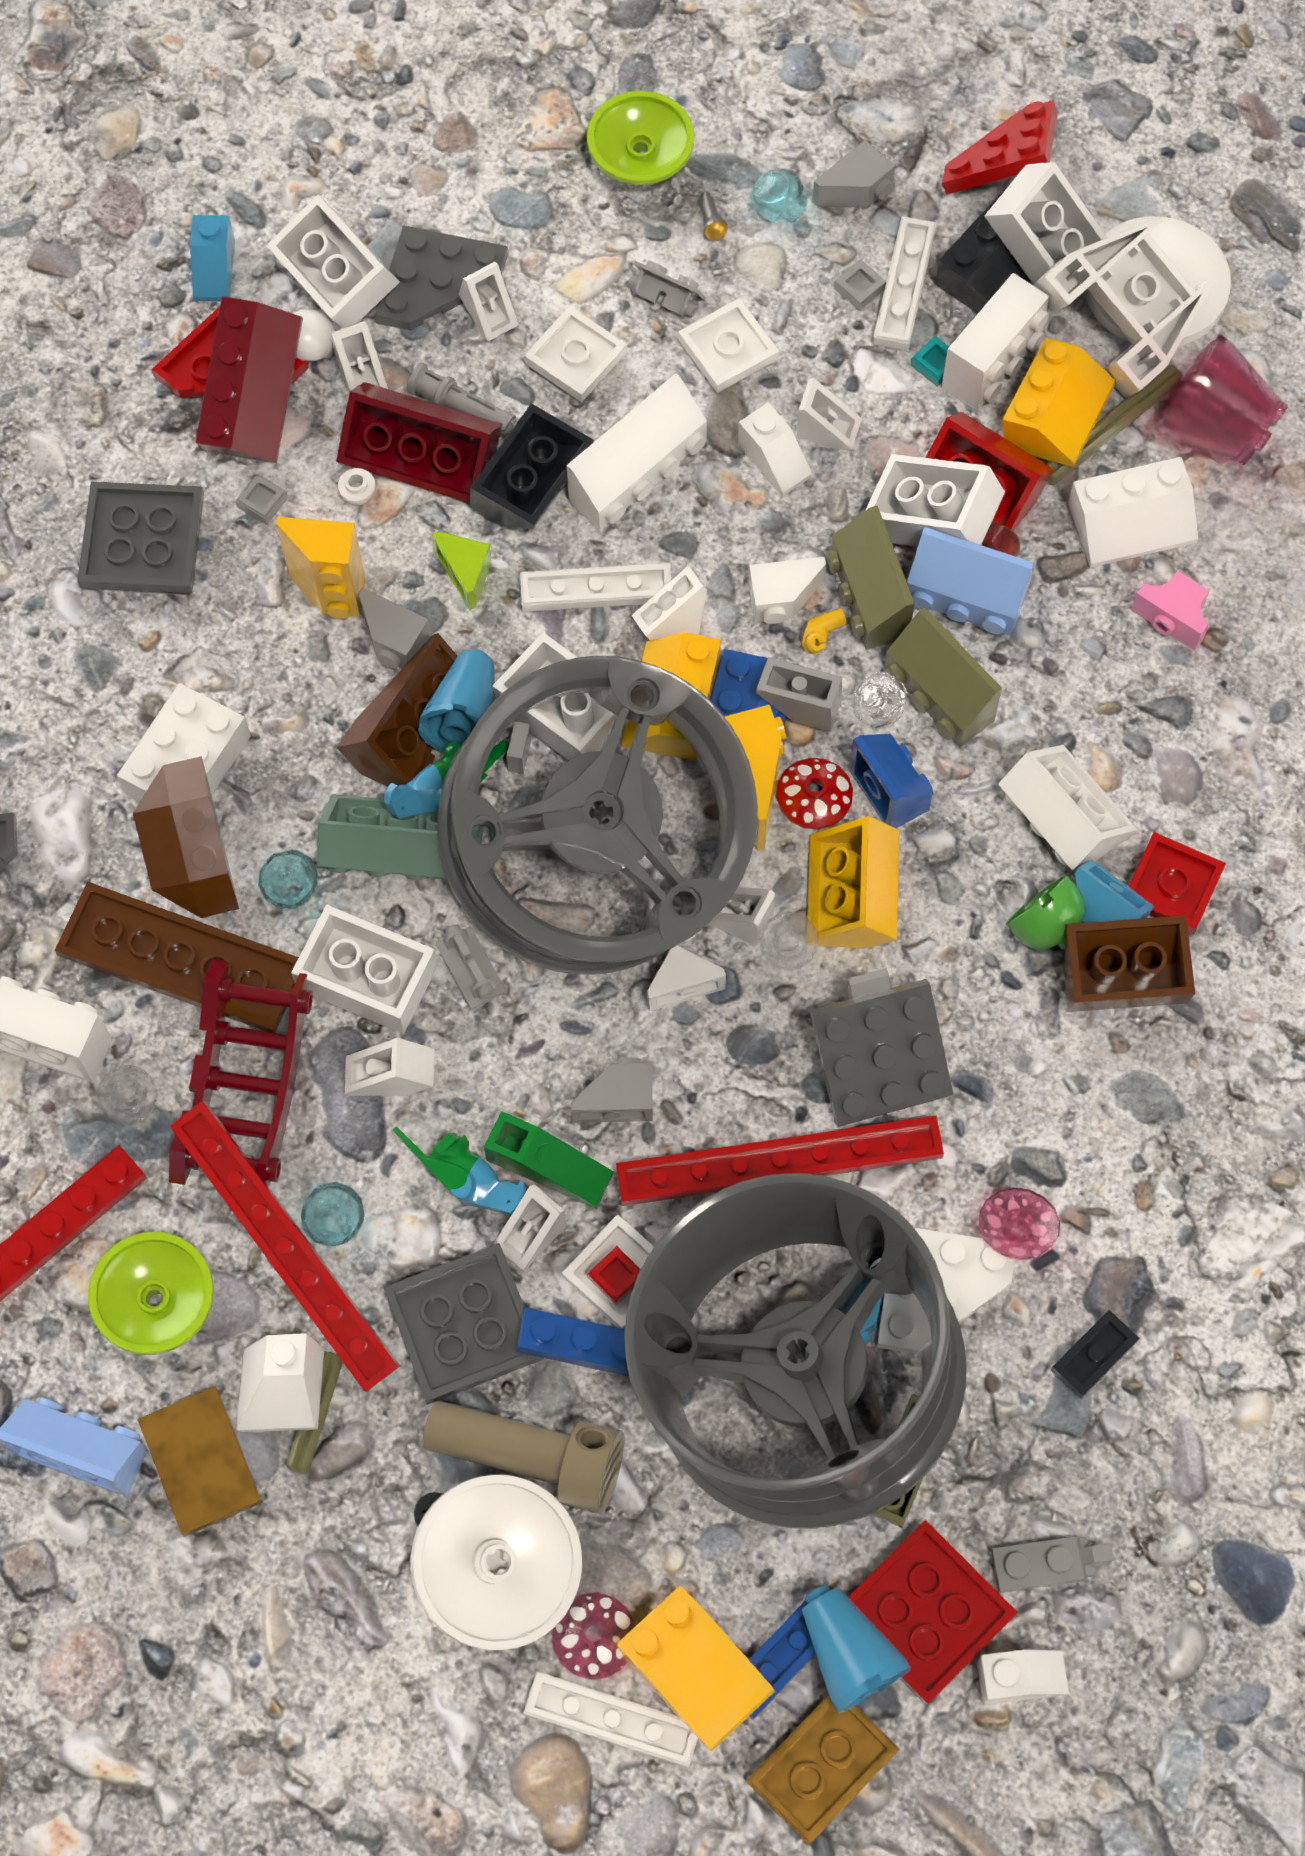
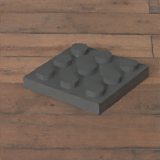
[77,482,204,593]
[810,979,954,1127]
[384,1243,544,1405]

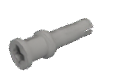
[407,362,516,437]

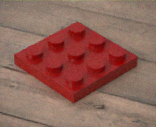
[848,1520,1018,1706]

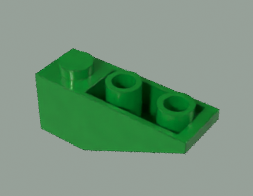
[484,1111,614,1209]

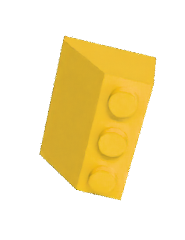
[1002,337,1116,467]
[276,517,365,619]
[621,632,721,761]
[806,816,900,948]

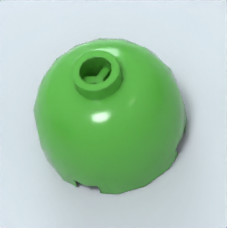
[1006,875,1086,950]

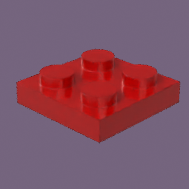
[1128,832,1226,935]

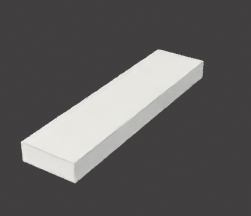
[873,216,937,351]
[520,563,671,612]
[523,1671,698,1769]

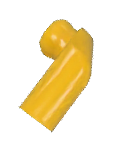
[802,608,847,654]

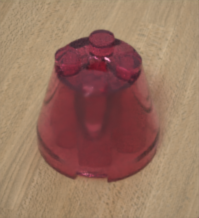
[1154,334,1288,466]

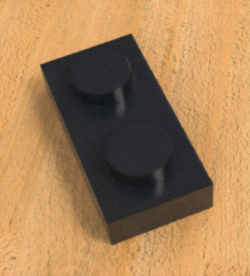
[1051,1310,1140,1399]

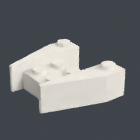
[1033,217,1214,399]

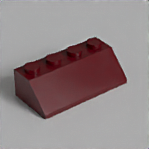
[195,296,303,463]
[336,382,502,503]

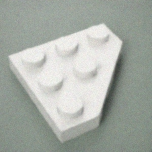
[877,1228,1016,1354]

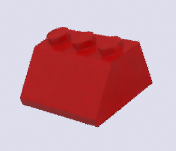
[925,412,1054,540]

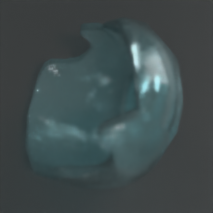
[750,168,809,223]
[258,849,319,910]
[300,1182,365,1248]

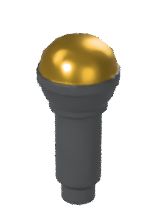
[700,192,728,241]

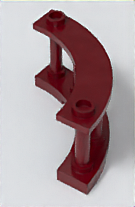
[169,960,313,1187]

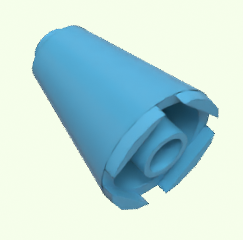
[418,649,495,753]
[802,1584,911,1714]

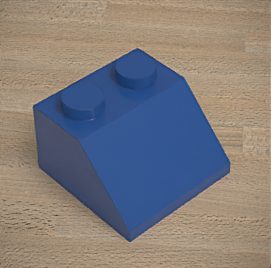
[849,734,933,828]

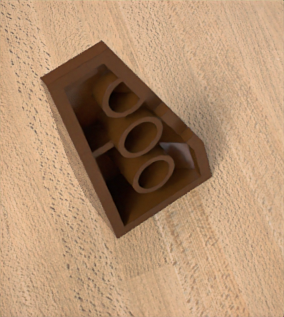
[337,633,457,786]

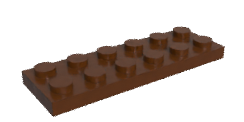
[55,881,299,1033]

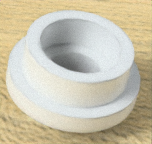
[338,468,375,505]

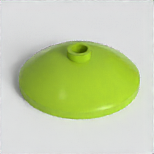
[587,91,694,185]
[88,1232,214,1355]

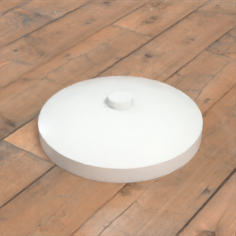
[1084,216,1231,346]
[411,1475,582,1650]

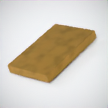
[137,1386,263,1537]
[746,1695,900,1846]

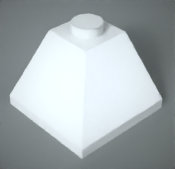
[236,1333,325,1432]

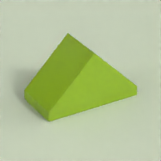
[432,531,492,611]

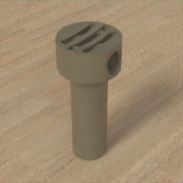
[423,1400,624,1515]

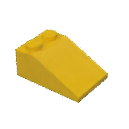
[725,705,786,851]
[616,1585,775,1752]

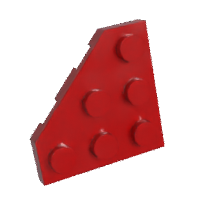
[942,100,1058,195]
[152,306,309,398]

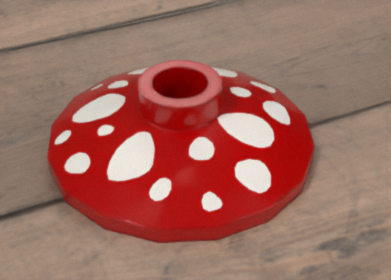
[776,757,853,830]

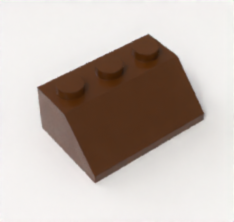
[1064,916,1195,1012]

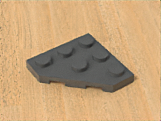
[375,225,508,331]

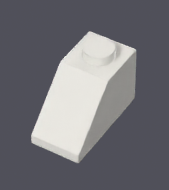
[738,403,812,497]
[749,557,826,624]
[344,1038,435,1096]
[977,1650,1069,1705]

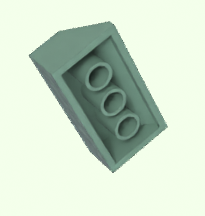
[317,794,484,882]

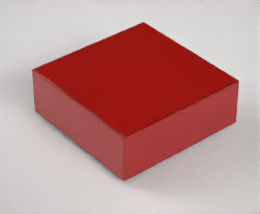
[587,1246,641,1306]

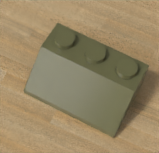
[826,505,915,650]
[884,607,1002,747]

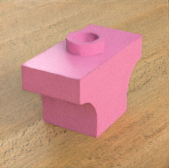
[1131,571,1210,651]

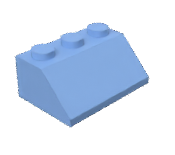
[907,527,1034,636]
[0,1398,147,1497]

